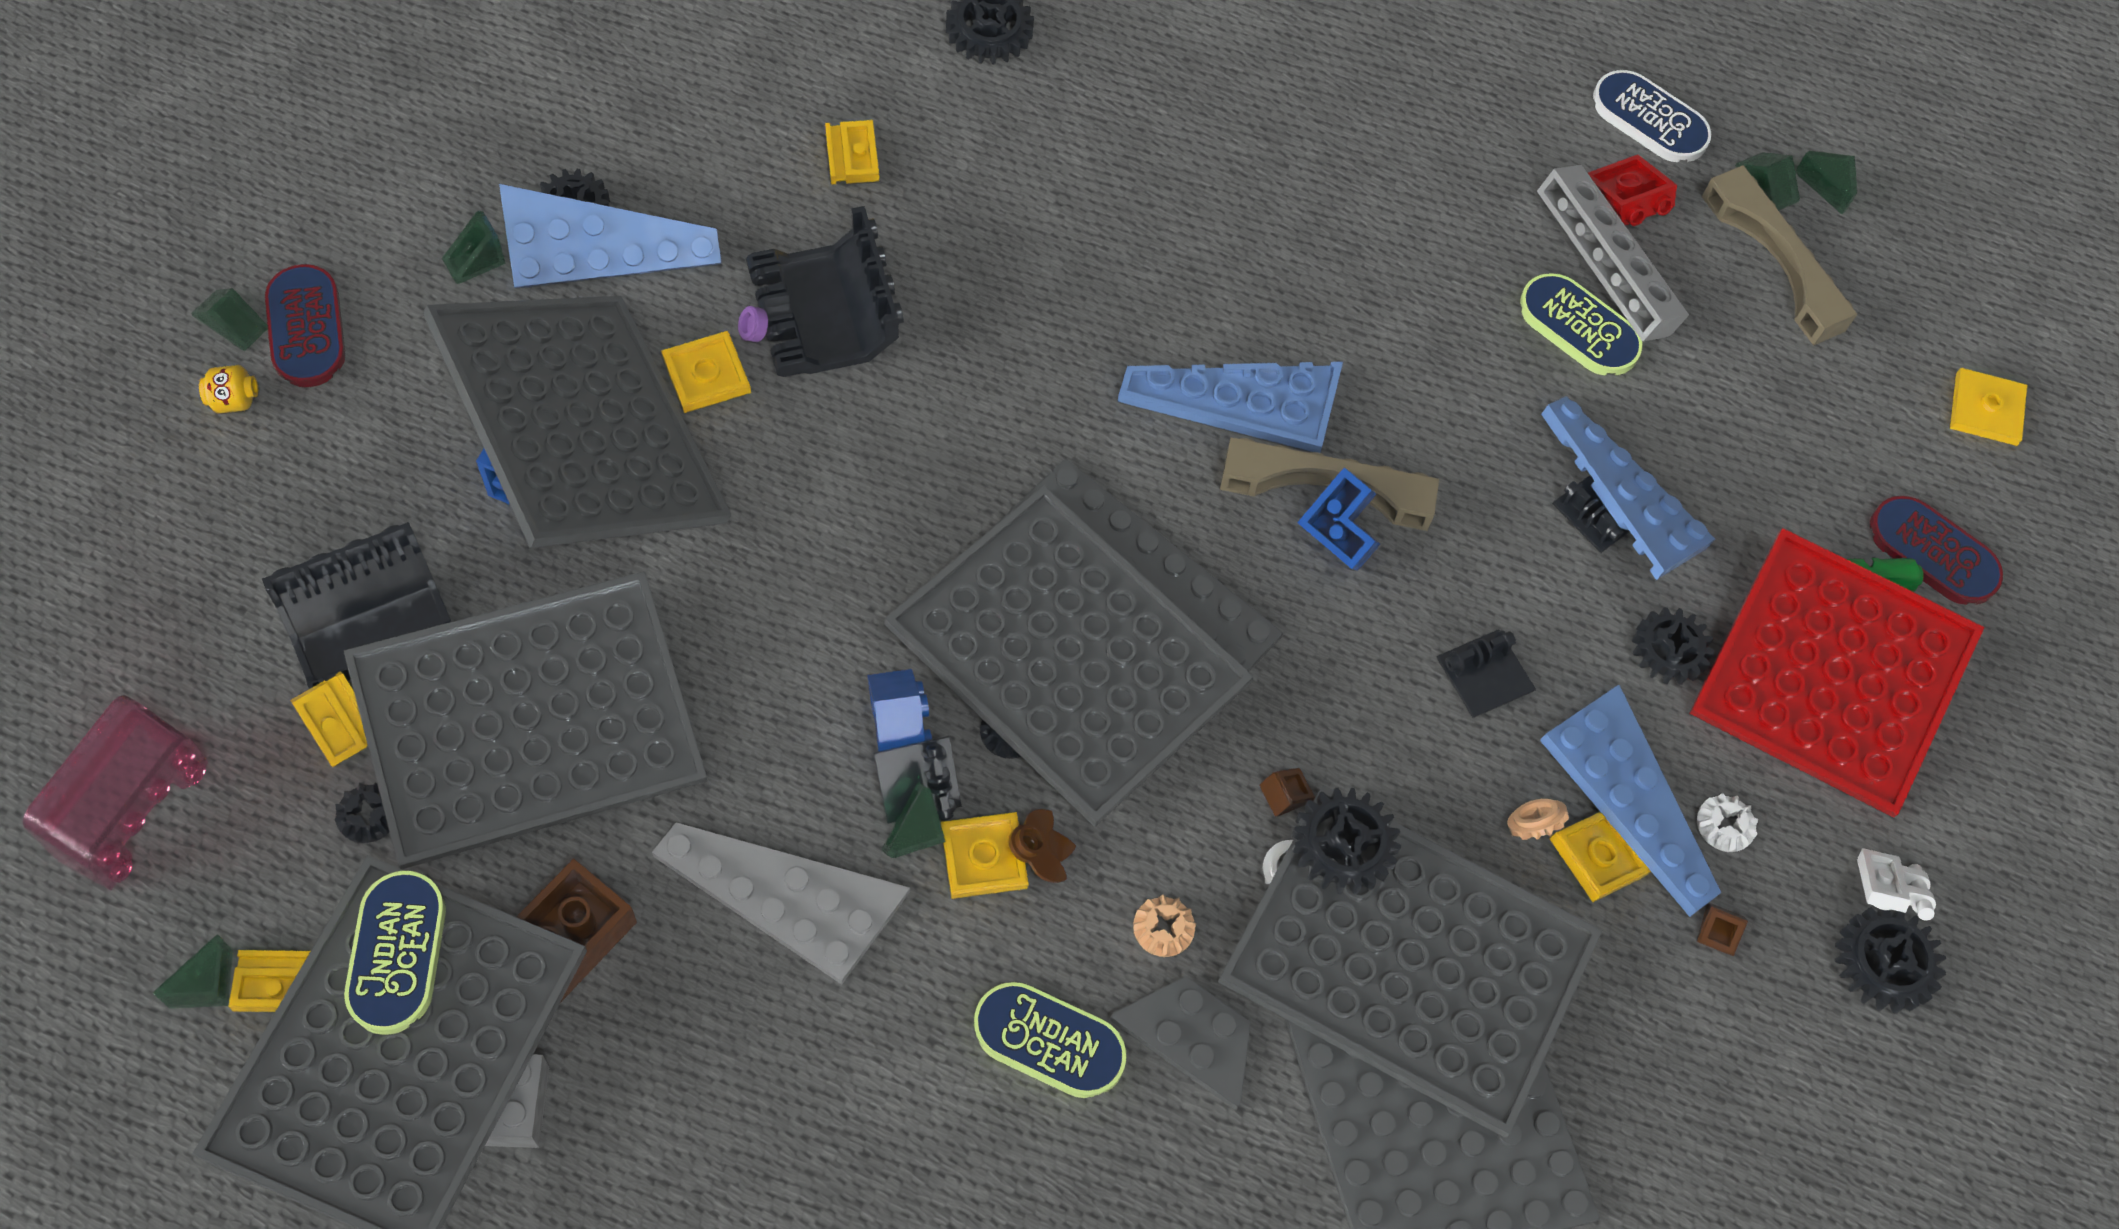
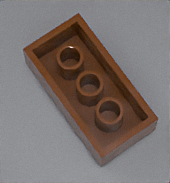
[516,858,637,1003]

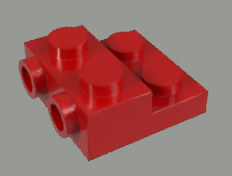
[1588,154,1677,226]

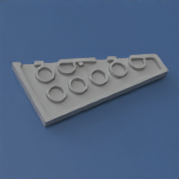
[652,822,910,985]

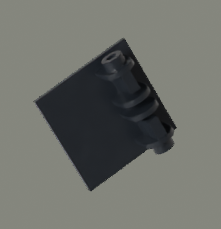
[1552,475,1630,553]
[1436,629,1536,718]
[874,736,962,824]

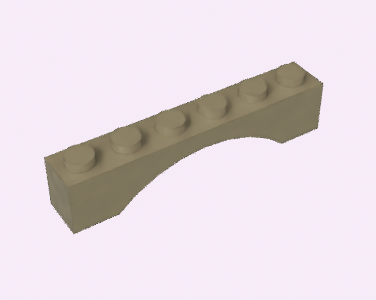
[1702,165,1857,346]
[1220,437,1439,531]

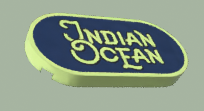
[1520,273,1642,375]
[344,871,446,1035]
[974,982,1126,1098]

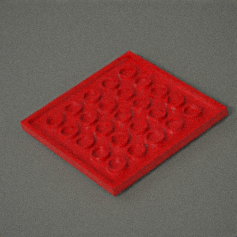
[1689,528,1985,818]

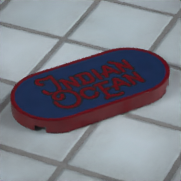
[265,264,346,387]
[1870,496,2003,605]

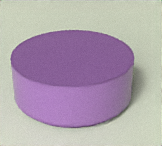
[738,306,768,342]

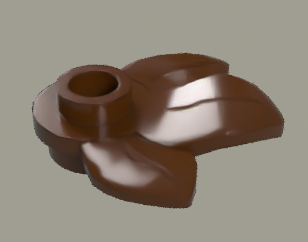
[1008,809,1076,883]

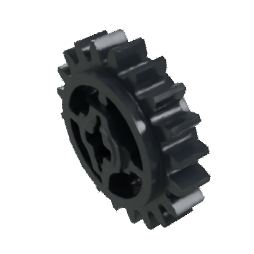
[946,0,1034,65]
[1291,787,1401,895]
[1835,907,1946,1014]

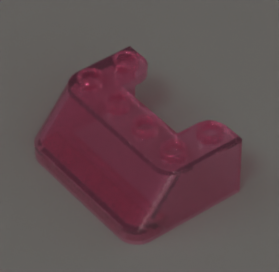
[23,695,209,891]

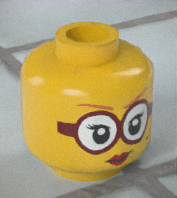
[199,365,258,413]

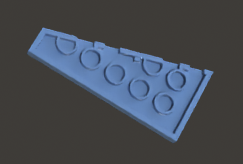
[499,184,722,289]
[1118,362,1343,453]
[1541,396,1715,580]
[1540,685,1721,917]

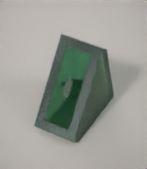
[1794,151,1857,215]
[1735,152,1800,211]
[442,210,506,284]
[191,288,268,351]
[881,782,946,858]
[152,934,233,1009]

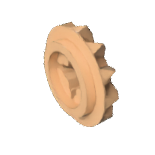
[1507,799,1569,840]
[1133,894,1196,957]

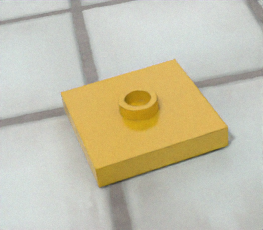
[661,331,751,413]
[1950,368,2027,446]
[941,812,1029,899]
[1549,812,1651,902]

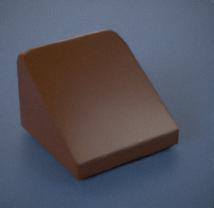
[1259,768,1315,817]
[1696,903,1748,956]

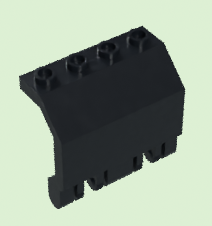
[746,206,904,377]
[262,522,452,689]

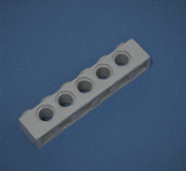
[1537,165,1689,342]

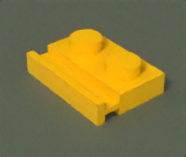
[825,120,879,185]
[290,671,367,767]
[228,950,311,1012]

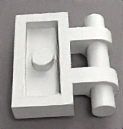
[1857,848,1936,920]

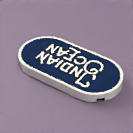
[1593,70,1711,162]

